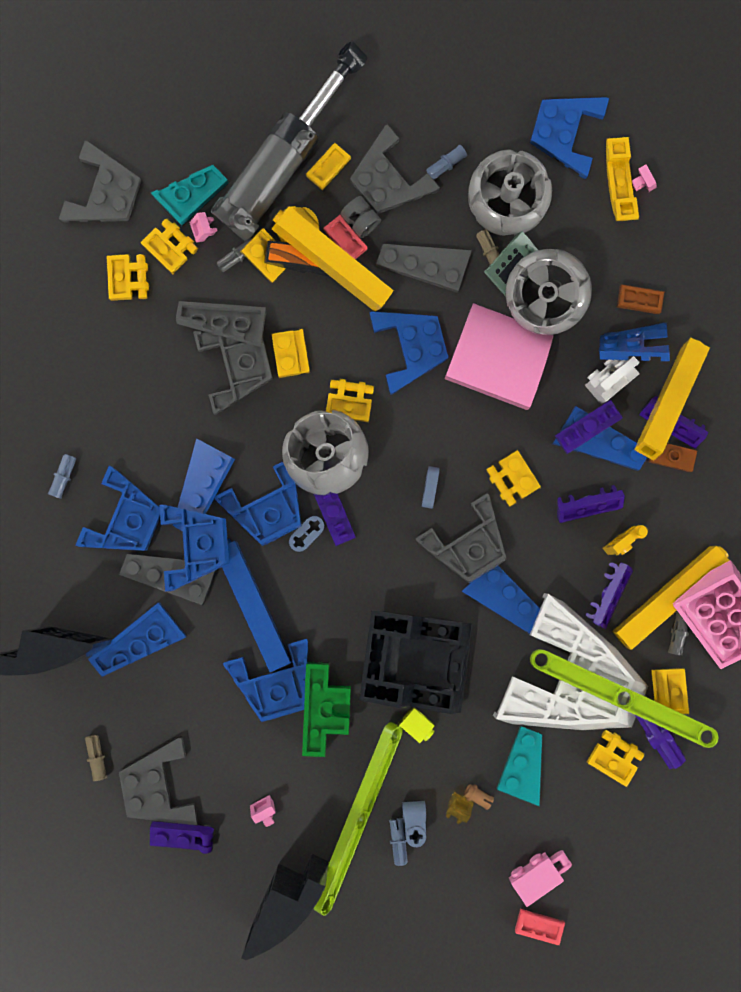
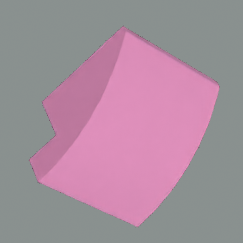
[445,303,553,410]

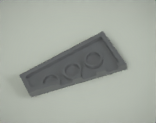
[376,244,472,293]
[176,301,266,347]
[119,554,216,605]

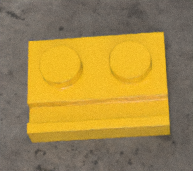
[240,228,286,283]
[272,329,310,378]
[651,668,689,714]

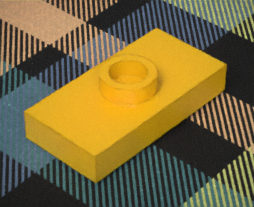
[306,143,351,190]

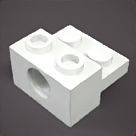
[585,356,639,405]

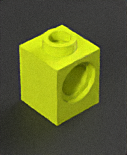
[399,707,434,743]

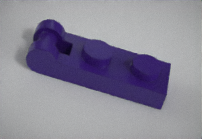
[150,821,214,854]

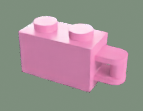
[508,850,572,907]

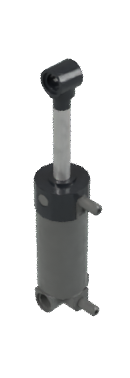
[211,40,368,241]

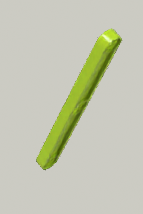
[530,649,719,748]
[313,722,403,916]

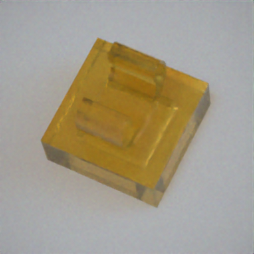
[446,792,474,824]

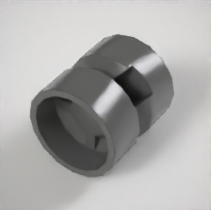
[340,196,381,238]

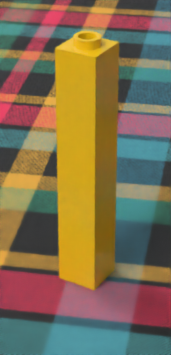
[272,206,394,312]
[634,337,710,461]
[612,546,730,650]

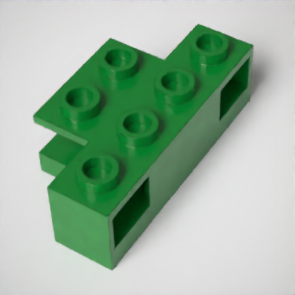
[302,662,351,757]

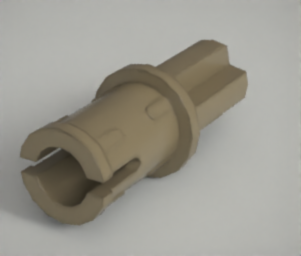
[476,229,500,265]
[85,735,107,781]

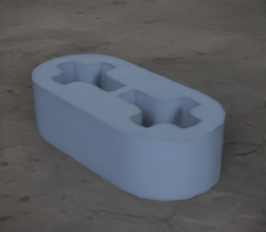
[421,466,439,509]
[289,516,324,552]

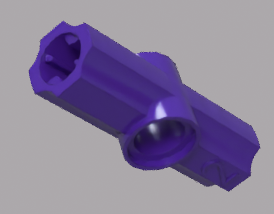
[635,715,686,769]

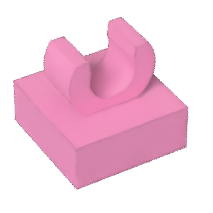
[632,164,657,192]
[189,212,218,242]
[250,795,276,827]

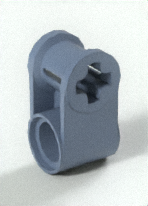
[402,801,426,848]

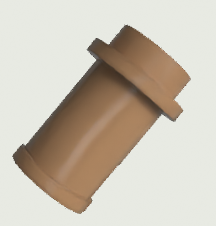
[464,784,494,810]

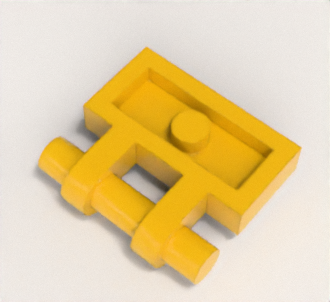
[140,219,198,274]
[107,254,149,301]
[326,379,374,422]
[486,450,541,507]
[603,525,648,556]
[587,730,644,787]

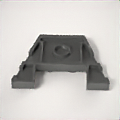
[350,124,440,214]
[59,141,142,223]
[193,331,273,415]
[415,493,507,583]
[119,737,199,825]

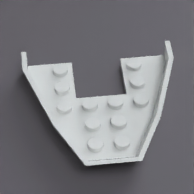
[493,593,648,730]

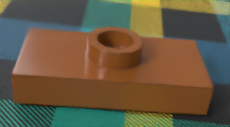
[617,285,664,314]
[648,443,697,472]

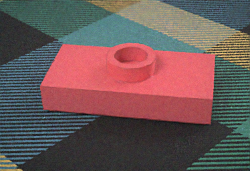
[323,215,368,259]
[515,909,565,945]

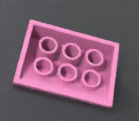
[673,560,741,669]

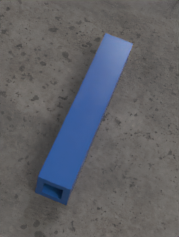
[222,539,292,673]

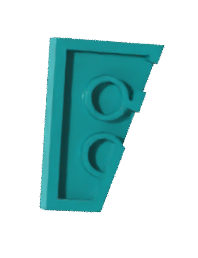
[151,165,229,226]
[497,726,542,806]

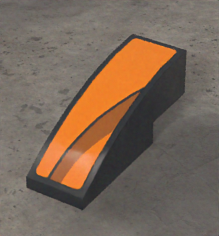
[264,241,329,276]

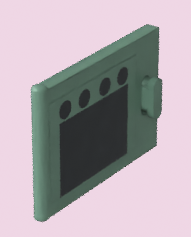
[484,231,539,297]

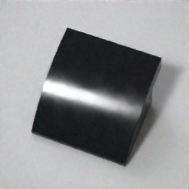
[0,626,113,676]
[241,854,328,960]

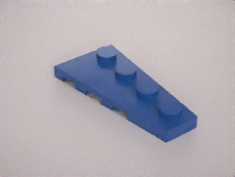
[552,406,647,471]
[173,438,235,531]
[461,566,540,640]
[88,602,187,677]

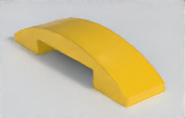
[606,137,639,221]

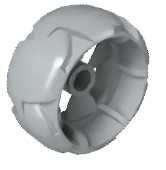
[468,149,552,236]
[505,249,592,335]
[282,410,369,495]

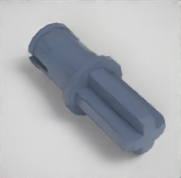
[427,145,467,180]
[48,454,76,499]
[389,818,408,866]

